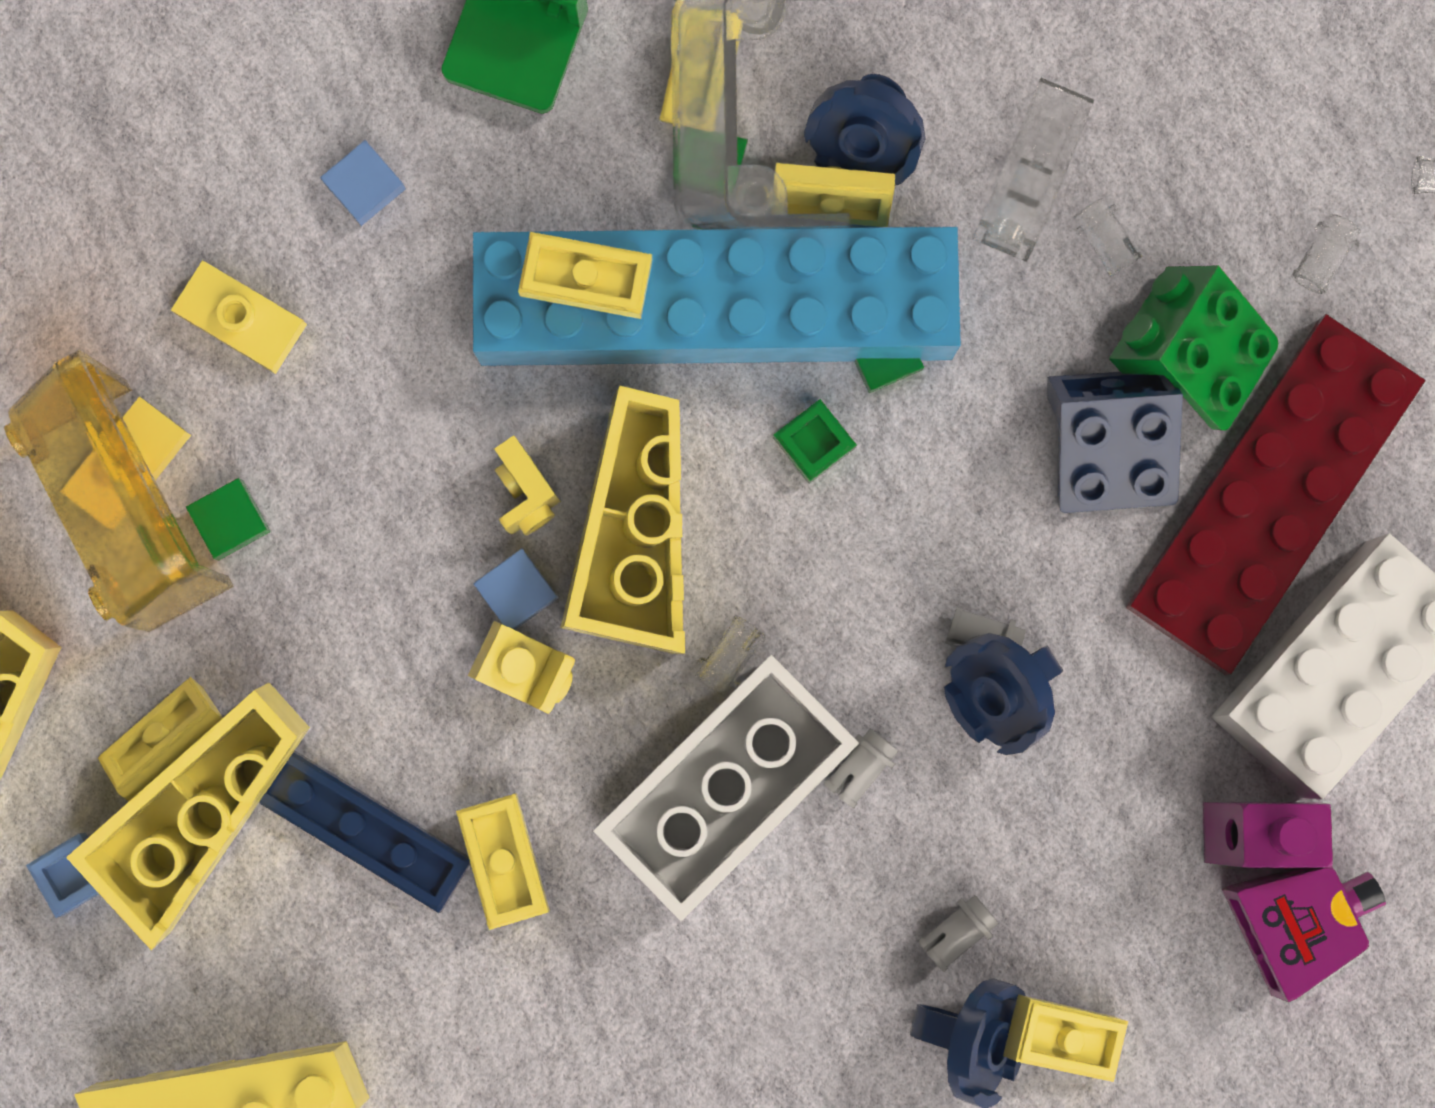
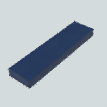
[259,750,471,913]

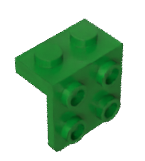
[441,0,588,114]
[1109,265,1278,431]

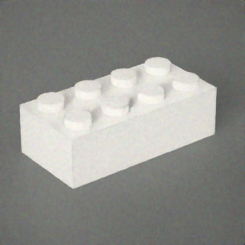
[1211,533,1435,799]
[593,655,859,921]

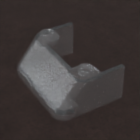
[671,0,853,230]

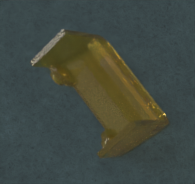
[4,349,234,632]

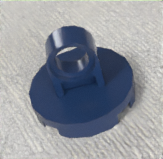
[804,74,926,186]
[944,633,1063,755]
[910,978,1026,1108]

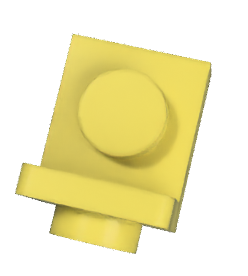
[494,435,561,536]
[468,621,575,714]

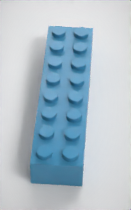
[473,227,961,366]

